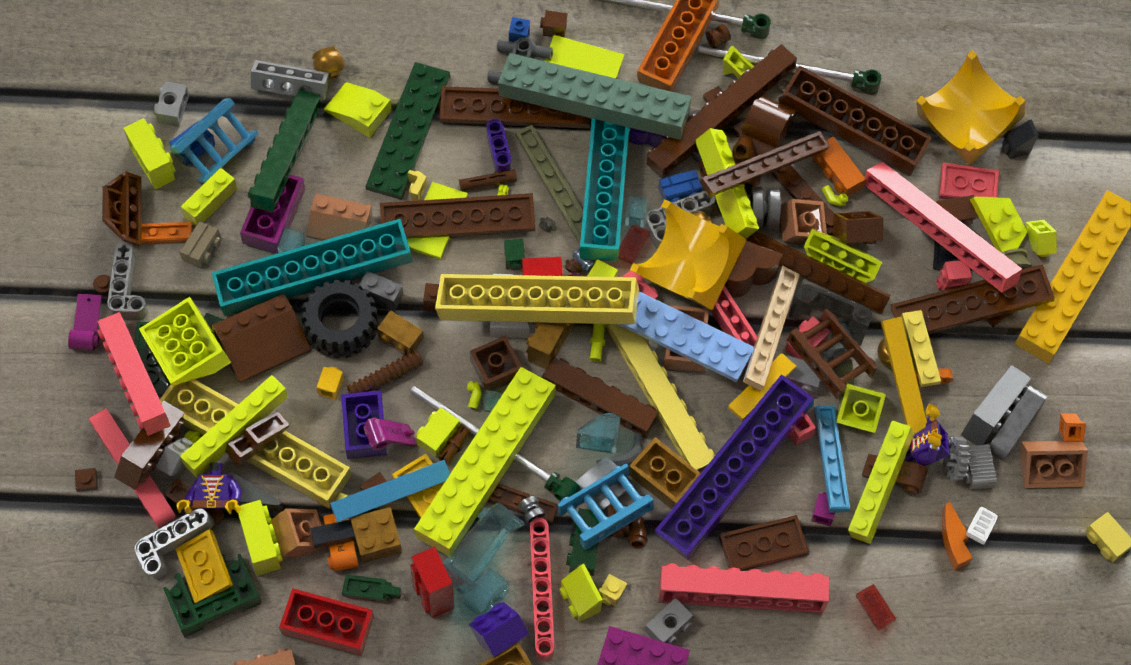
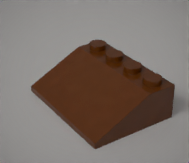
[212,294,311,383]

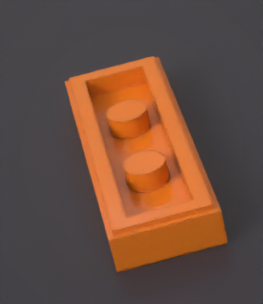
[142,222,193,244]

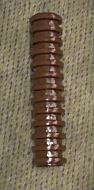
[347,350,423,394]

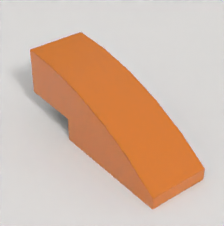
[942,502,973,571]

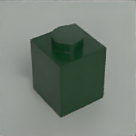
[504,239,525,270]

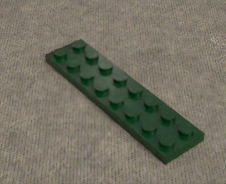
[365,62,450,200]

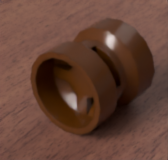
[706,24,731,48]

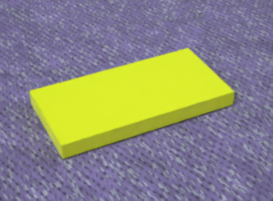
[545,35,624,79]
[407,182,468,260]

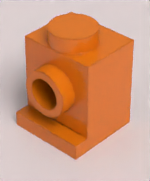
[1058,413,1086,442]

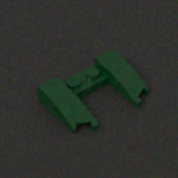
[163,554,262,638]

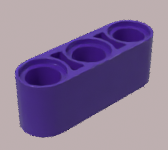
[486,119,511,173]

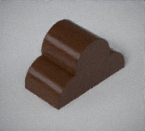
[732,96,797,156]
[725,241,783,298]

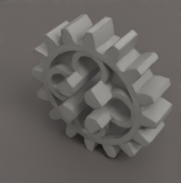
[943,437,970,480]

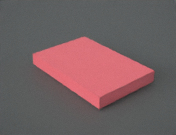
[939,162,999,199]

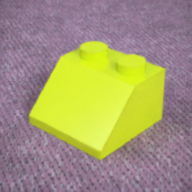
[836,383,886,433]
[559,564,603,622]

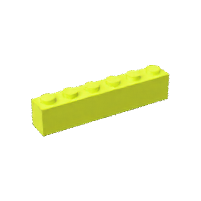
[695,128,759,239]
[180,375,288,478]
[848,421,914,544]

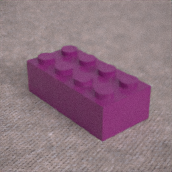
[240,175,305,254]
[597,626,690,665]

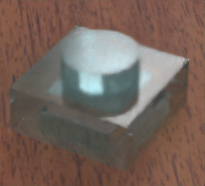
[482,390,503,413]

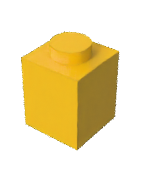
[316,366,344,400]

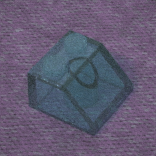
[576,413,620,454]

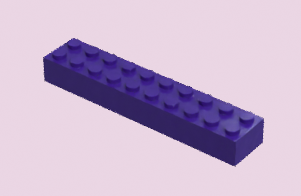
[655,374,814,560]

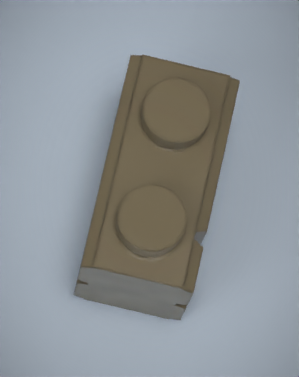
[179,221,222,269]

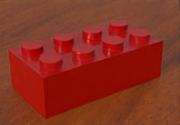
[410,546,455,618]
[279,588,374,656]

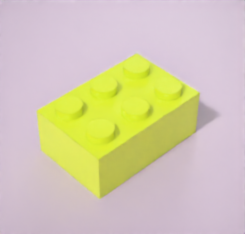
[123,118,176,190]
[238,500,283,576]

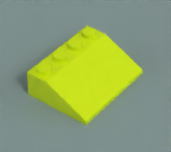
[139,297,231,386]

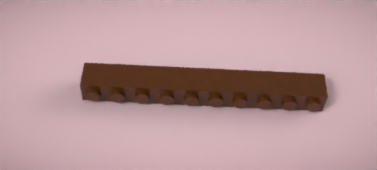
[647,44,797,178]

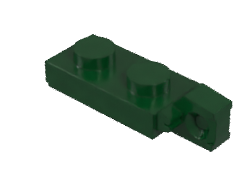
[342,574,401,602]

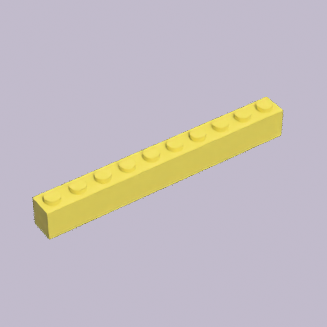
[606,324,715,473]

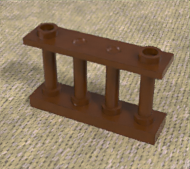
[787,309,877,399]

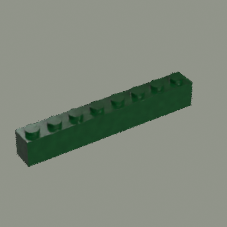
[248,90,321,212]

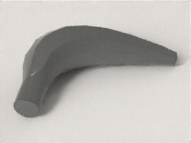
[596,433,644,466]

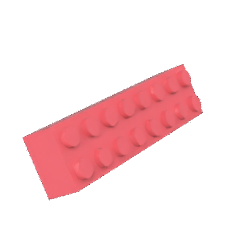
[658,564,829,613]

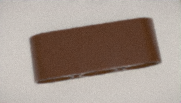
[732,136,761,195]

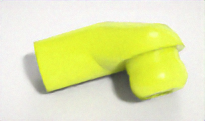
[822,185,848,207]
[467,381,482,409]

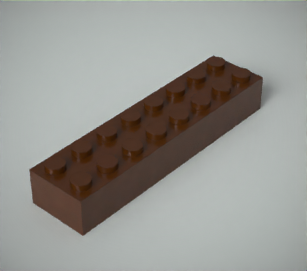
[779,65,932,176]

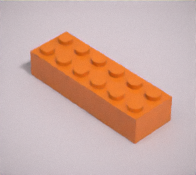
[637,0,720,92]

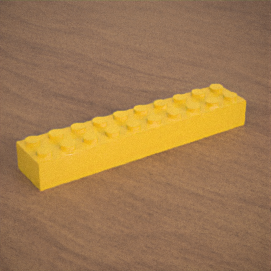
[1014,190,1131,364]

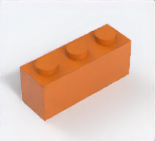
[813,136,866,196]

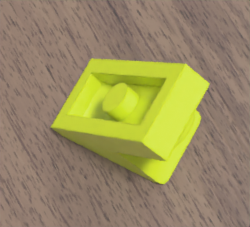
[723,46,754,79]

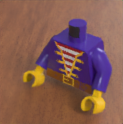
[905,404,950,466]
[177,462,242,514]

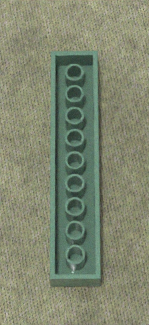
[498,53,691,140]

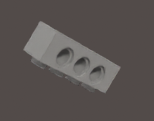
[251,60,329,102]

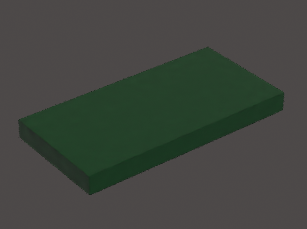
[134,322,171,398]

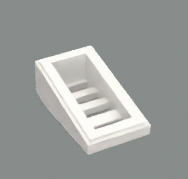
[965,507,998,544]

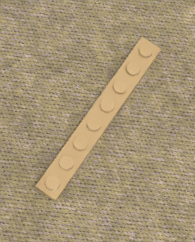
[743,266,800,391]

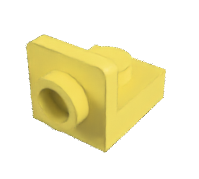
[408,170,427,201]
[598,574,627,606]

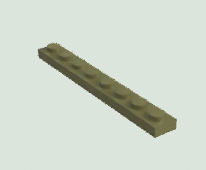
[515,125,583,245]

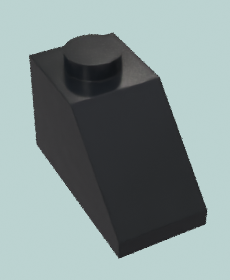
[1002,119,1039,159]

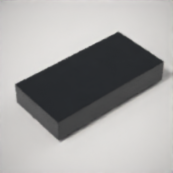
[310,519,355,549]

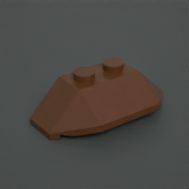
[102,171,142,246]

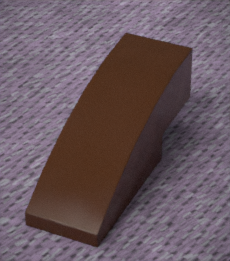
[225,411,289,466]

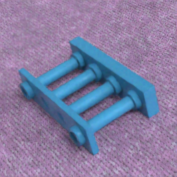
[170,98,259,183]
[557,464,654,550]

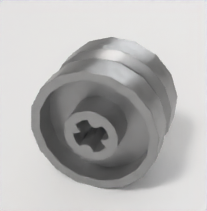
[749,187,781,230]

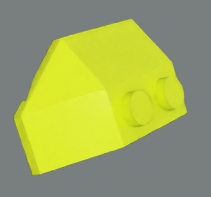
[804,229,883,283]

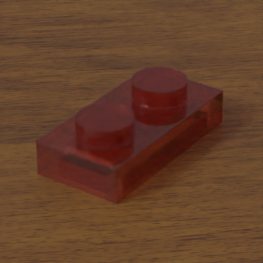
[618,223,650,264]
[856,584,896,631]

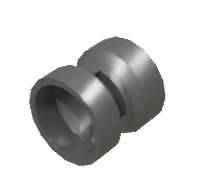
[518,496,545,524]

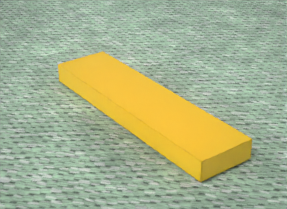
[728,353,796,421]

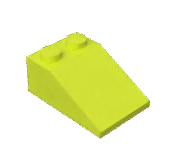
[324,82,391,138]

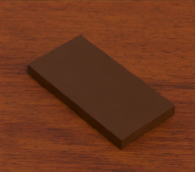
[719,515,809,571]

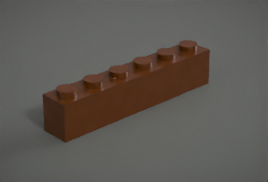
[542,357,658,438]

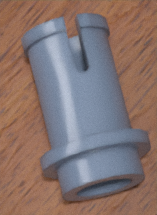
[572,248,595,272]

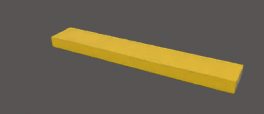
[881,317,927,434]

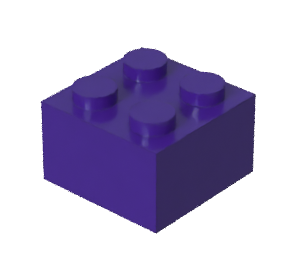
[469,602,529,657]

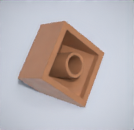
[780,199,827,244]
[271,509,328,557]

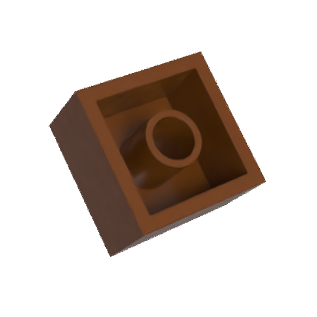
[833,211,884,246]
[470,335,522,393]

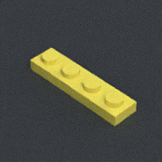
[901,310,941,387]

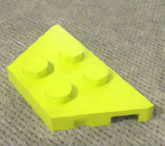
[970,197,1027,253]

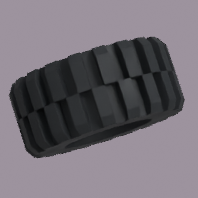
[301,280,378,358]

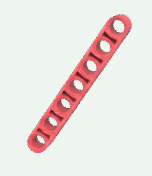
[88,408,176,529]
[530,518,554,661]

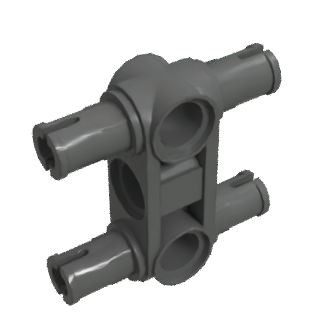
[487,38,553,83]

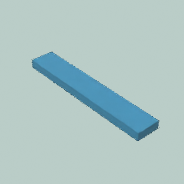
[814,406,850,513]
[330,460,450,523]

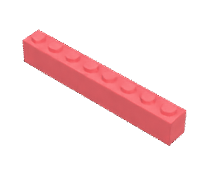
[97,312,171,436]

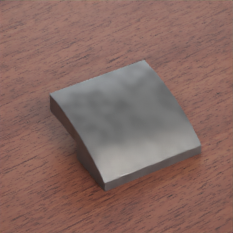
[576,456,634,512]

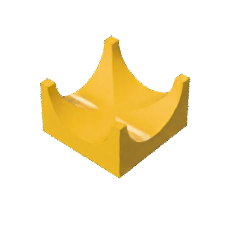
[916,50,1026,166]
[630,199,746,310]

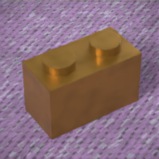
[377,311,424,354]

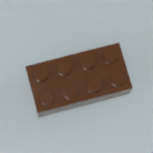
[114,400,184,490]

